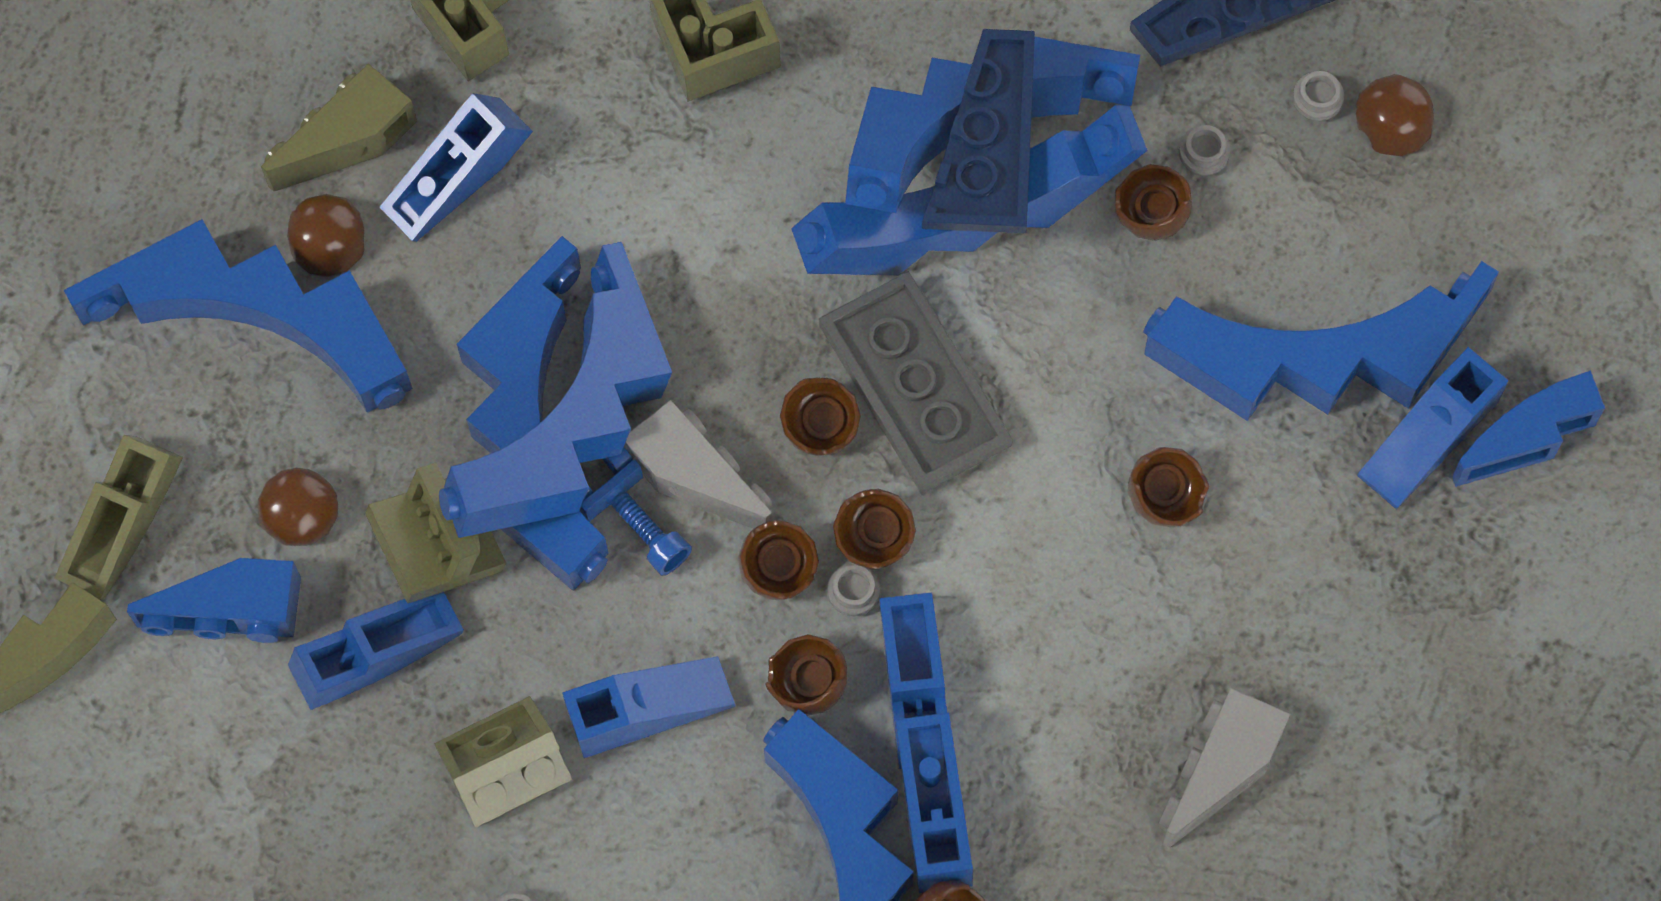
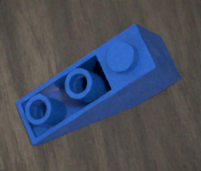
[1357,347,1509,510]
[127,558,301,643]
[562,656,736,759]

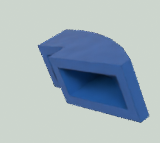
[1452,370,1605,487]
[288,592,464,710]
[879,593,947,769]

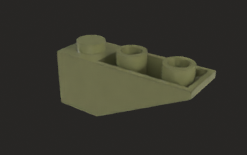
[261,63,417,192]

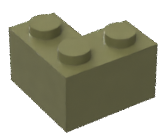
[410,0,510,81]
[649,0,781,102]

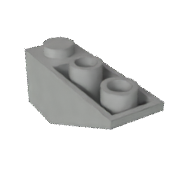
[624,400,774,529]
[1159,688,1290,847]

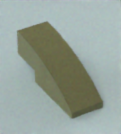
[54,435,183,600]
[0,582,117,713]

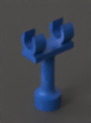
[580,447,692,576]

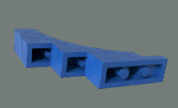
[845,37,1140,213]
[791,105,1148,276]
[64,219,413,413]
[456,236,609,591]
[439,242,672,538]
[1143,261,1499,421]
[763,709,914,901]

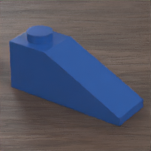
[380,93,533,242]
[895,712,973,894]

